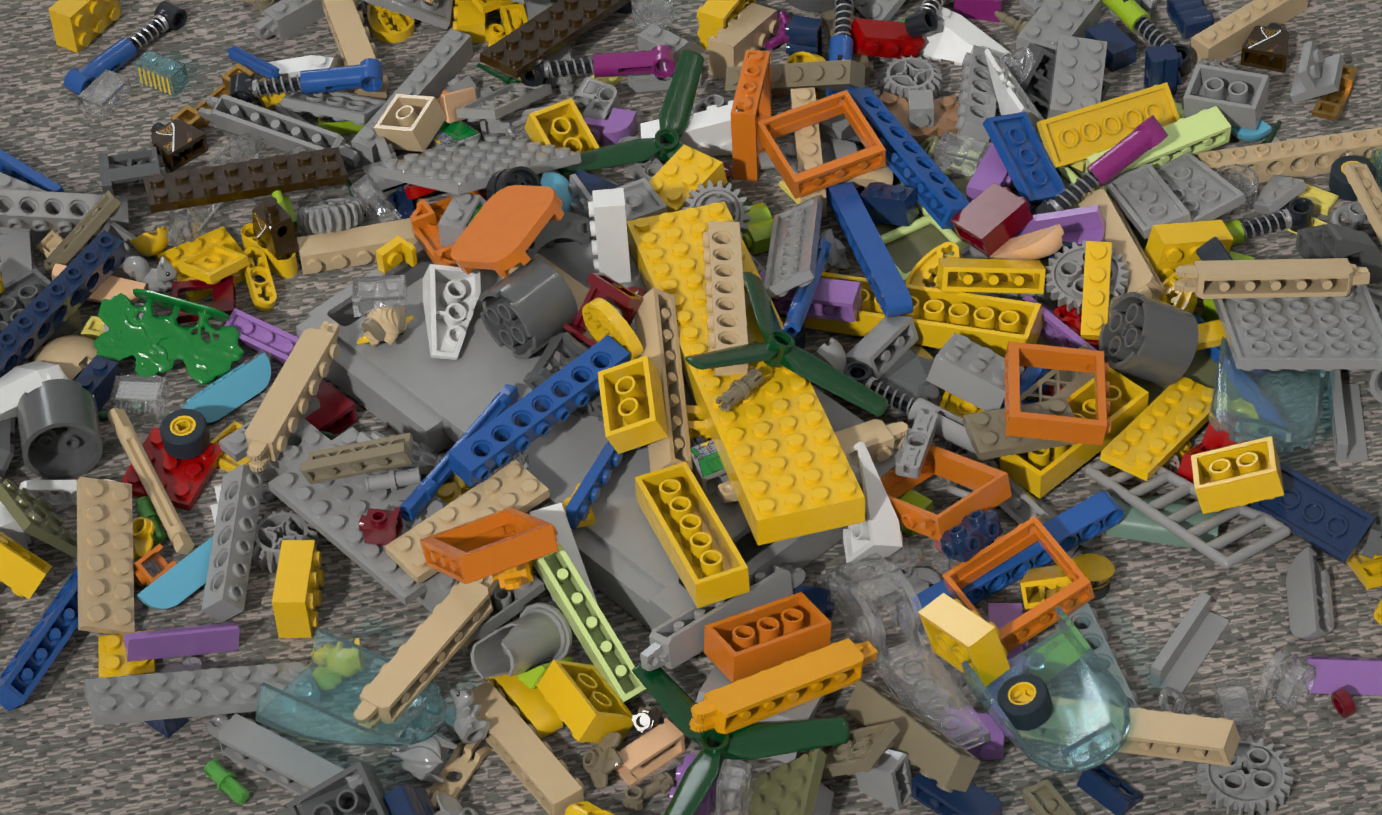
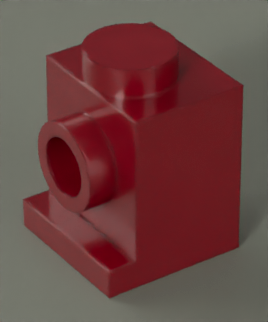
[359,507,403,546]

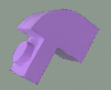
[584,108,638,147]

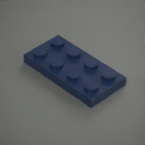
[1251,462,1376,565]

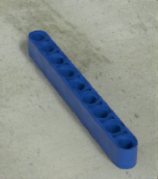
[826,182,913,318]
[901,491,1124,633]

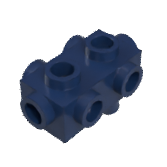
[940,509,1003,562]

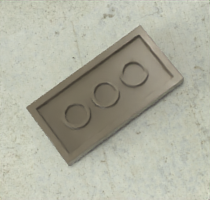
[962,398,1077,461]
[809,722,900,779]

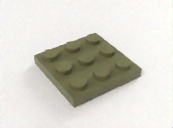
[0,478,77,557]
[748,749,827,815]

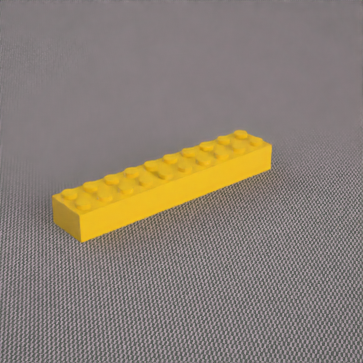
[804,272,1043,358]

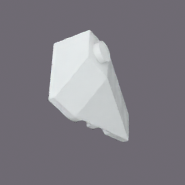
[919,6,1019,70]
[984,48,1044,131]
[246,55,343,80]
[422,264,481,360]
[0,361,68,421]
[843,442,903,564]

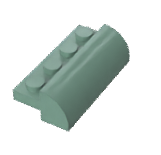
[1106,494,1223,548]

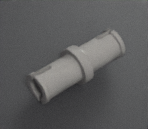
[365,467,422,493]

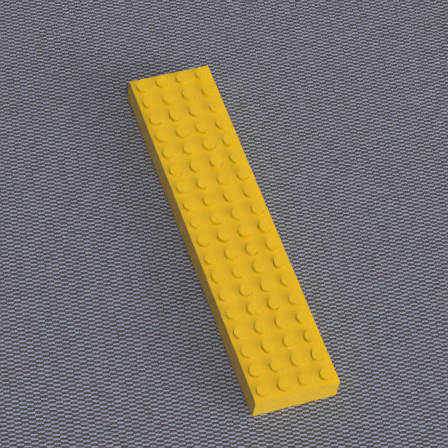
[626,201,865,546]

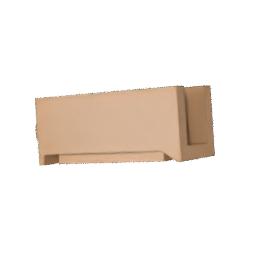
[614,718,686,786]

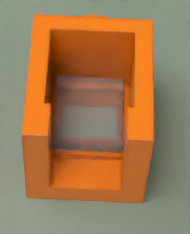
[133,544,177,587]

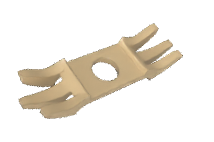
[426,739,492,811]

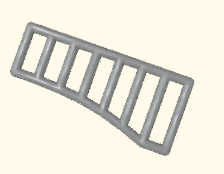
[1085,460,1291,569]

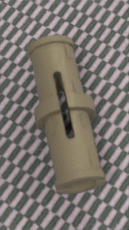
[716,368,764,412]

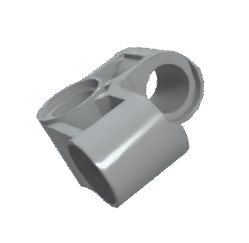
[573,77,622,120]

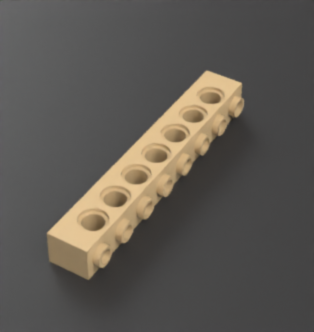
[1197,127,1382,186]
[703,221,748,376]

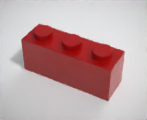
[849,18,925,59]

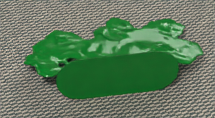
[94,288,244,385]

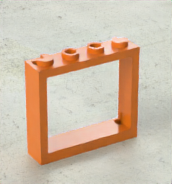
[731,50,772,181]
[757,90,886,199]
[1004,341,1111,446]
[880,444,1012,541]
[420,507,559,584]
[942,516,1095,653]

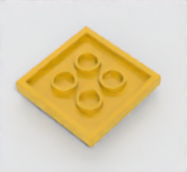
[157,226,255,302]

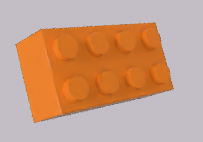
[704,592,832,683]

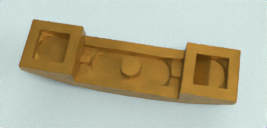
[170,63,255,129]
[1312,65,1358,121]

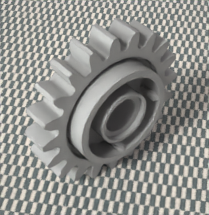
[682,180,751,237]

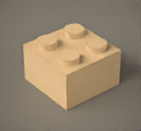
[374,94,447,152]

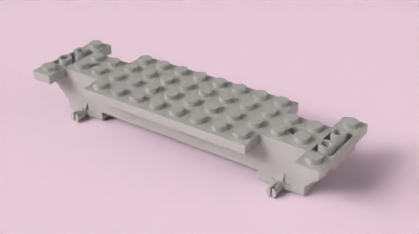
[219,396,545,651]

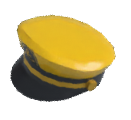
[1071,553,1115,601]

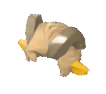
[356,305,414,347]

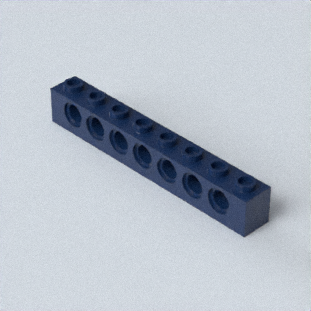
[0,230,125,378]

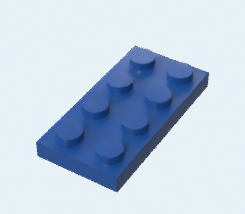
[982,111,1066,205]

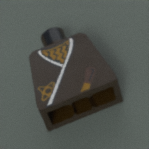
[1240,23,1289,73]
[151,119,208,172]
[252,197,299,260]

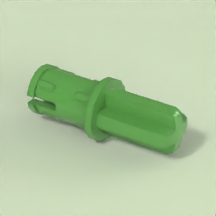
[135,496,166,545]
[204,759,250,805]

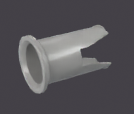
[470,602,572,679]

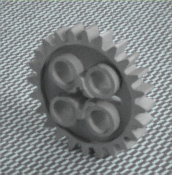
[1045,240,1129,314]
[1197,735,1293,815]

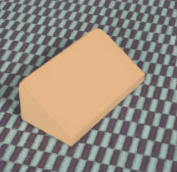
[439,87,477,123]

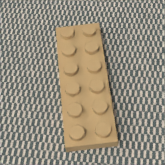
[384,460,550,584]
[77,476,135,634]

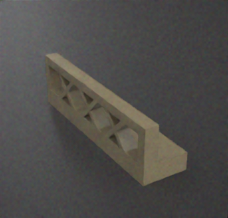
[1020,343,1094,405]
[301,433,413,484]

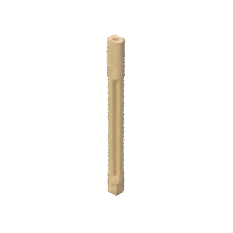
[107,408,194,555]

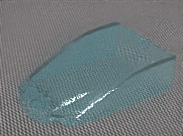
[1209,337,1326,452]
[961,606,1131,773]
[255,628,447,746]

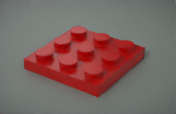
[120,427,225,511]

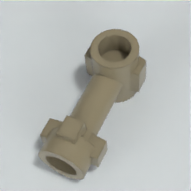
[632,705,663,732]
[623,771,674,813]

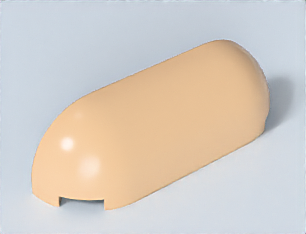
[989,224,1064,260]
[52,263,147,305]

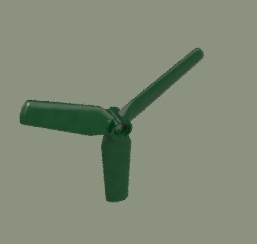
[557,49,753,206]
[685,272,888,416]
[632,663,850,815]

